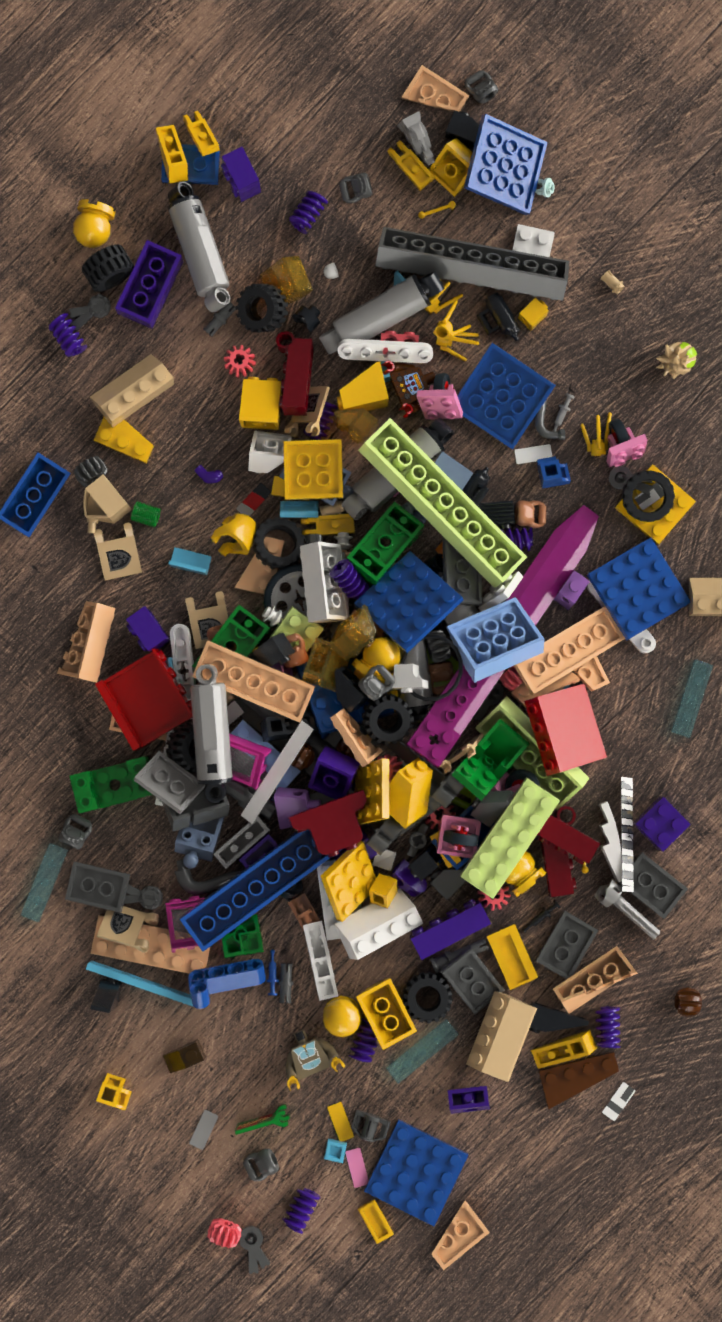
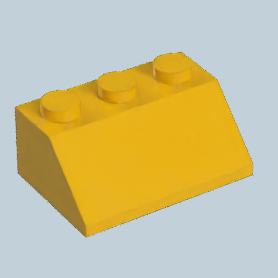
[356,978,417,1050]

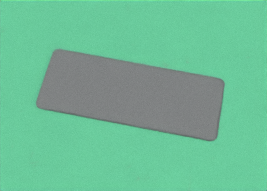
[189,1110,218,1150]

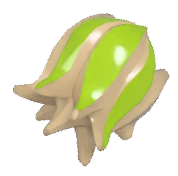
[656,342,697,379]

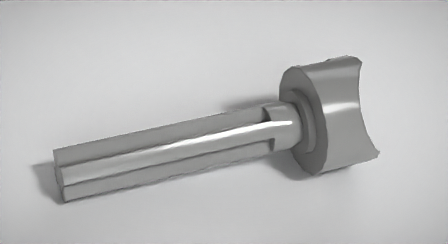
[594,880,660,940]

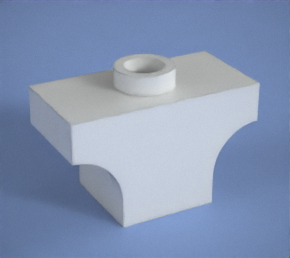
[385,664,428,693]

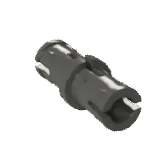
[203,302,236,337]
[278,963,294,1003]

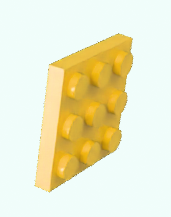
[283,439,343,500]
[615,464,696,545]
[354,758,389,825]
[320,841,376,922]

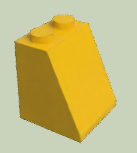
[337,362,389,417]
[239,377,282,430]
[389,757,433,829]

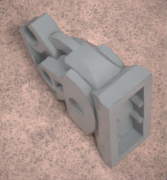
[397,111,435,165]

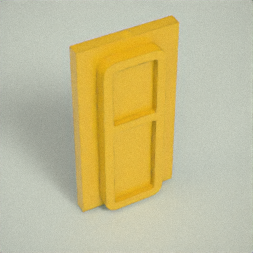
[486,924,538,990]

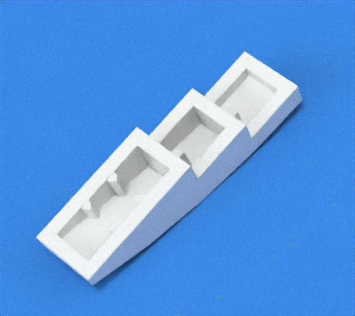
[598,801,622,882]
[303,921,338,1001]

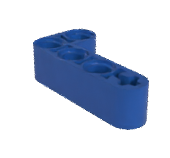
[188,959,266,1009]

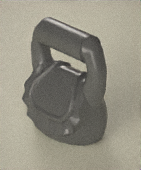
[464,70,498,104]
[339,173,373,203]
[358,665,395,701]
[58,814,92,850]
[243,1148,279,1181]

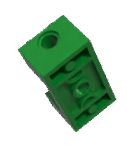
[346,501,424,588]
[192,605,271,668]
[69,756,153,814]

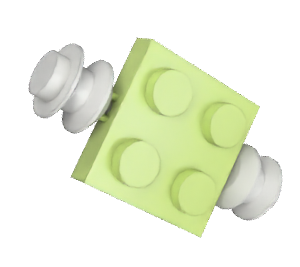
[262,605,331,657]

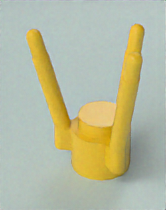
[424,279,463,315]
[433,300,472,339]
[436,332,479,362]
[580,412,612,456]

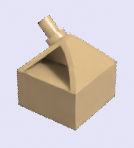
[83,474,132,534]

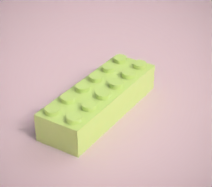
[475,696,589,810]
[460,777,560,899]

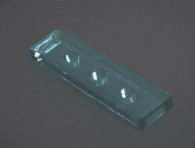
[671,659,713,738]
[21,843,68,922]
[386,1019,459,1084]

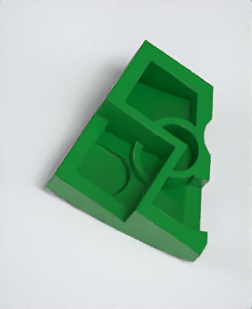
[222,914,264,959]

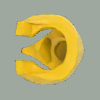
[211,513,257,557]

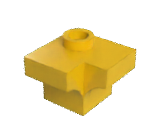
[96,1073,132,1111]

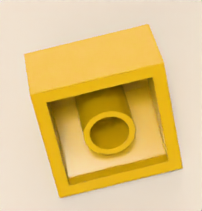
[429,138,472,197]

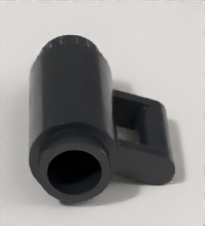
[477,292,520,341]
[462,467,490,507]

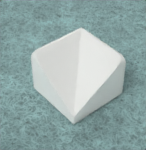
[372,849,396,871]

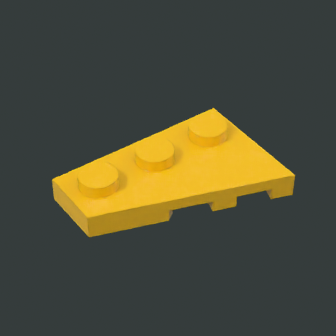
[94,417,154,464]

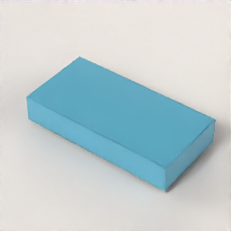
[280,501,319,518]

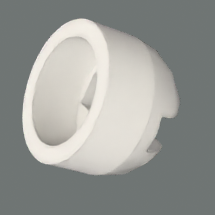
[324,263,339,279]

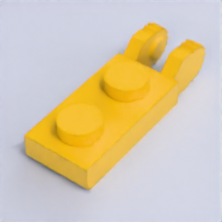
[183,111,220,157]
[387,140,435,191]
[300,514,355,536]

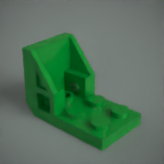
[451,719,530,801]

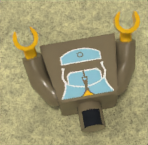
[285,1029,345,1091]

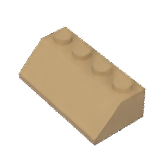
[90,354,174,428]
[689,578,722,616]
[466,991,537,1082]

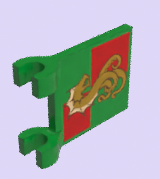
[235,1104,290,1135]

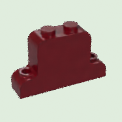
[288,790,367,858]

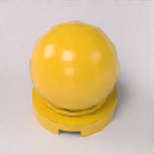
[73,199,116,248]
[352,637,401,685]
[505,851,546,897]
[323,995,361,1037]

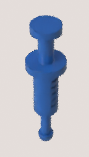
[266,949,279,996]

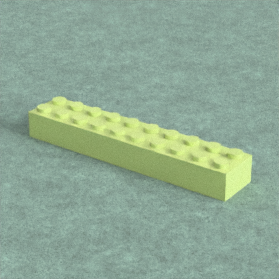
[358,418,527,588]

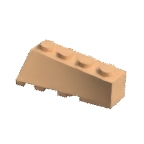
[57,601,115,683]
[553,946,638,1014]

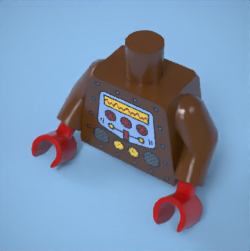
[381,360,435,418]

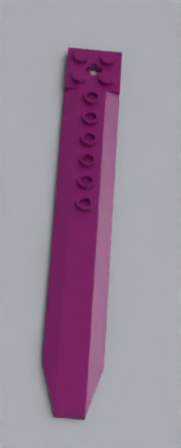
[406,505,599,768]

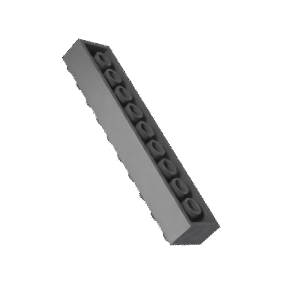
[375,227,570,301]

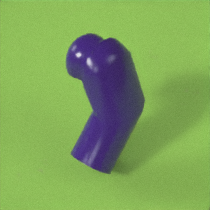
[194,465,223,484]

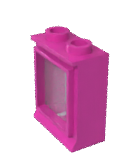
[229,733,272,790]
[165,896,211,953]

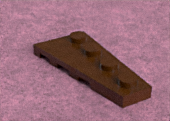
[538,1051,619,1109]

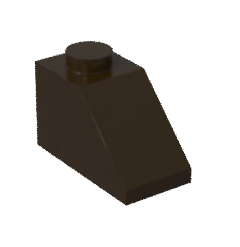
[162,1039,206,1073]

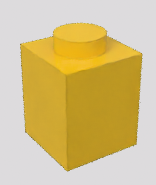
[518,297,549,331]
[369,873,398,908]

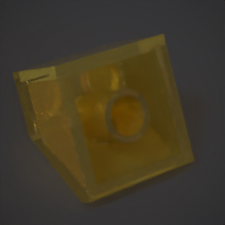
[329,604,377,661]

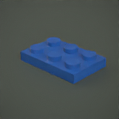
[161,144,220,185]

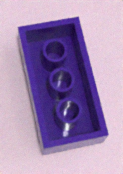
[115,240,184,329]
[410,899,491,960]

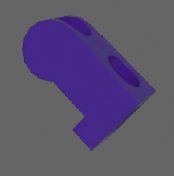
[390,859,427,897]

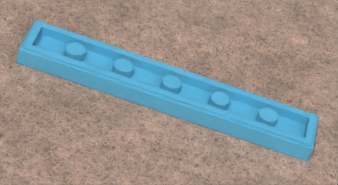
[86,960,193,1006]

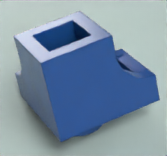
[536,456,571,489]

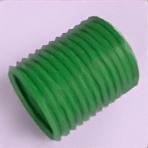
[131,501,161,528]

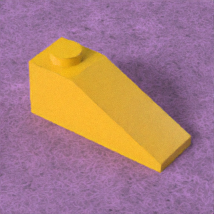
[156,125,188,184]
[531,1030,597,1069]

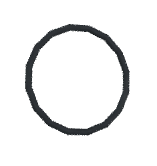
[400,635,463,701]

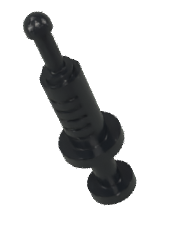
[522,900,561,933]

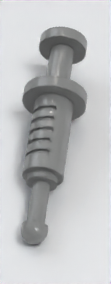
[553,393,575,432]

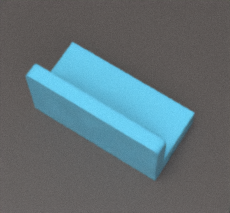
[168,547,212,575]

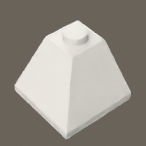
[248,431,292,473]

